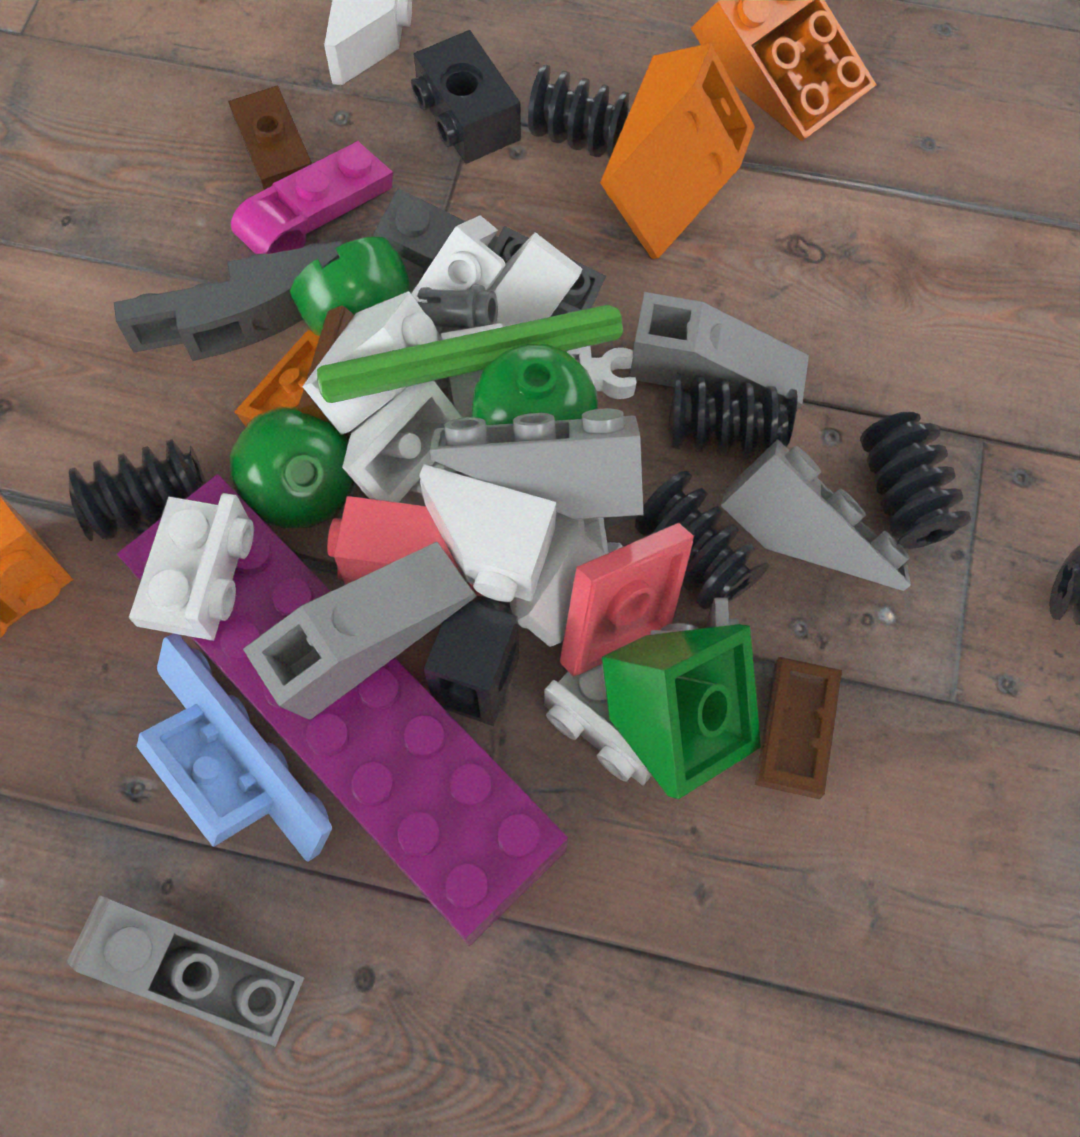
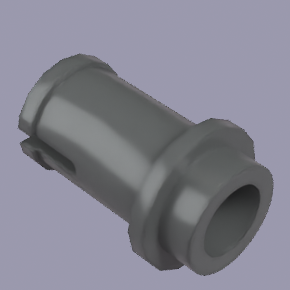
[417,284,498,328]

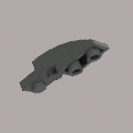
[373,188,606,317]
[114,241,342,361]

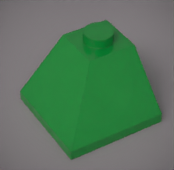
[602,624,761,800]

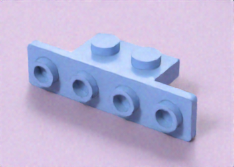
[137,633,332,862]

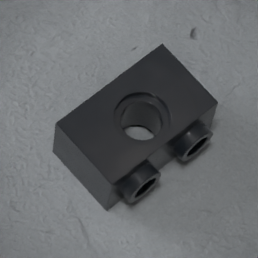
[411,30,521,164]
[424,596,519,726]

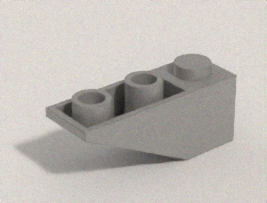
[630,292,809,409]
[429,408,643,519]
[721,439,911,591]
[243,542,477,720]
[67,895,304,1047]

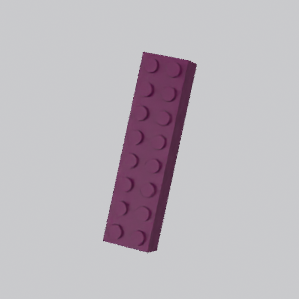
[117,474,568,946]

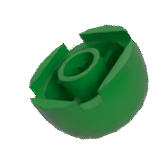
[290,237,410,336]
[472,344,598,425]
[230,407,355,529]

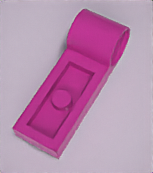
[231,141,393,254]

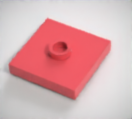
[560,523,694,677]

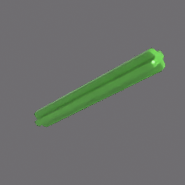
[317,305,623,403]

